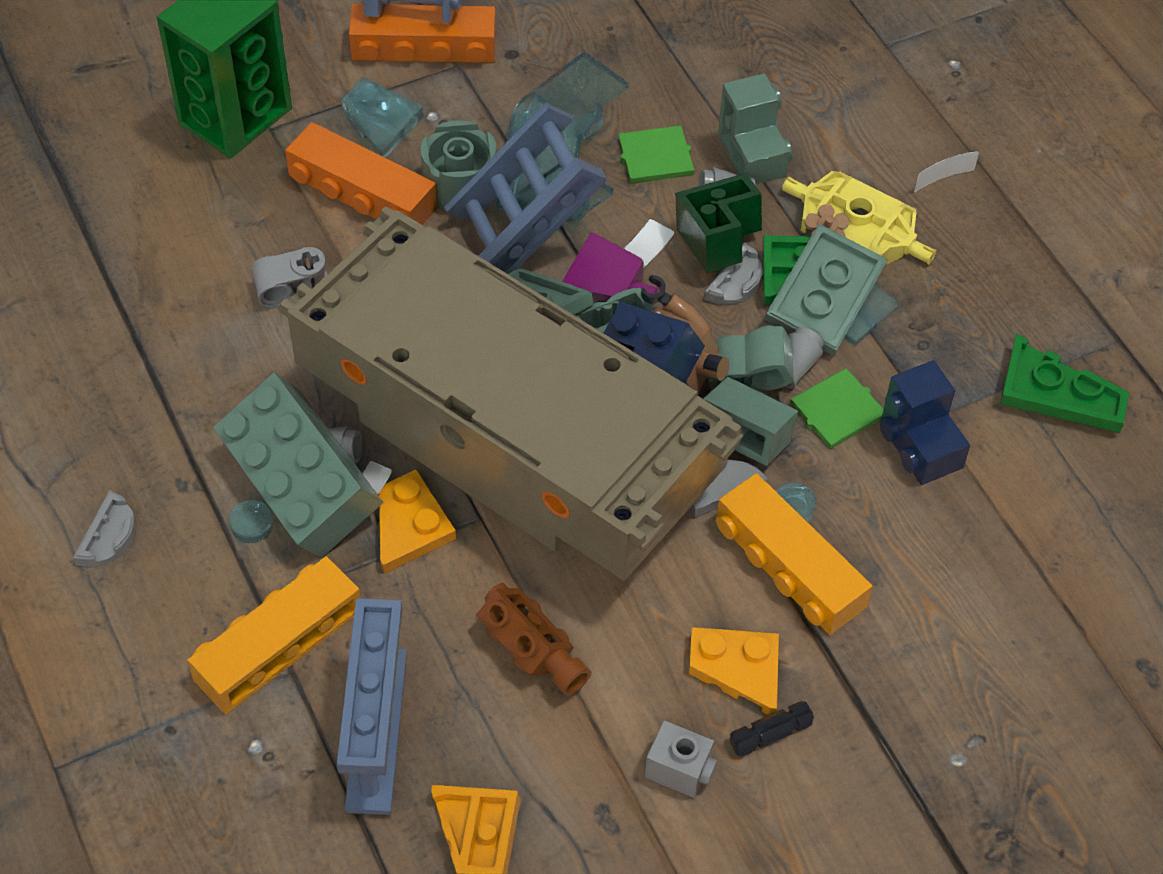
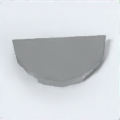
[704,242,763,305]
[691,460,768,518]
[73,490,137,567]

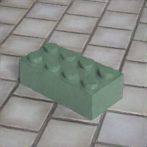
[213,372,384,558]

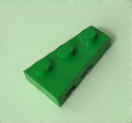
[1000,333,1129,433]

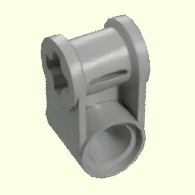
[251,247,328,308]

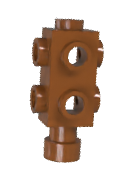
[476,583,591,696]

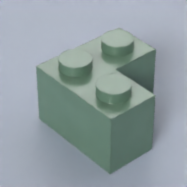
[718,73,792,185]

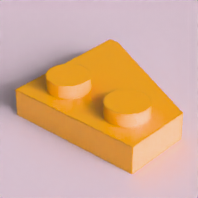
[379,470,456,574]
[689,627,779,716]
[431,785,521,874]

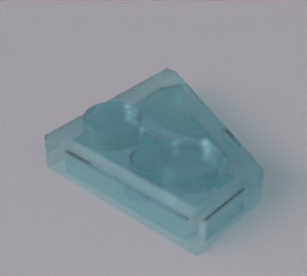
[342,77,424,158]

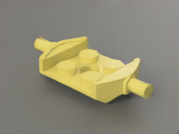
[782,171,937,265]

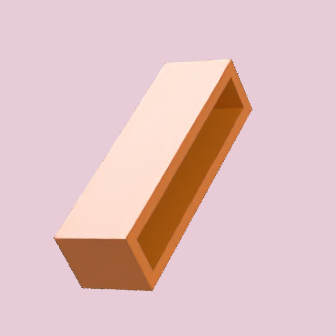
[349,4,496,63]
[285,122,438,225]

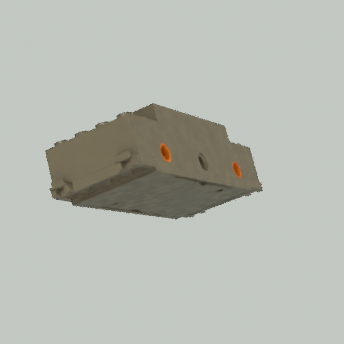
[278,206,743,581]

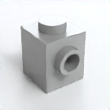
[645,720,718,798]

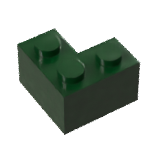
[675,173,762,273]

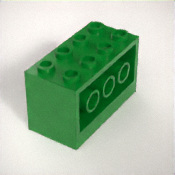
[156,0,292,158]

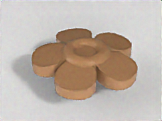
[805,205,849,237]

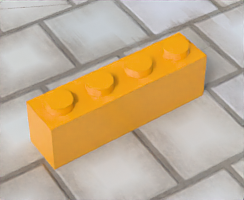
[716,473,873,635]
[187,556,361,715]

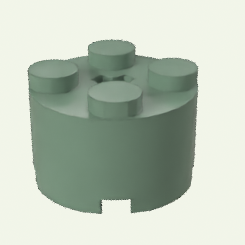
[420,120,497,208]

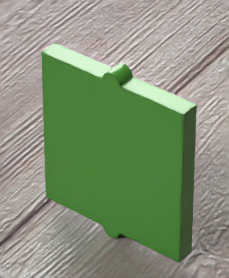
[618,125,694,184]
[790,368,883,449]

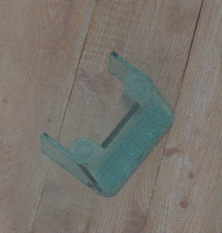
[495,51,629,223]

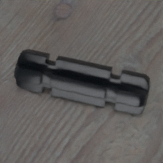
[729,701,814,756]

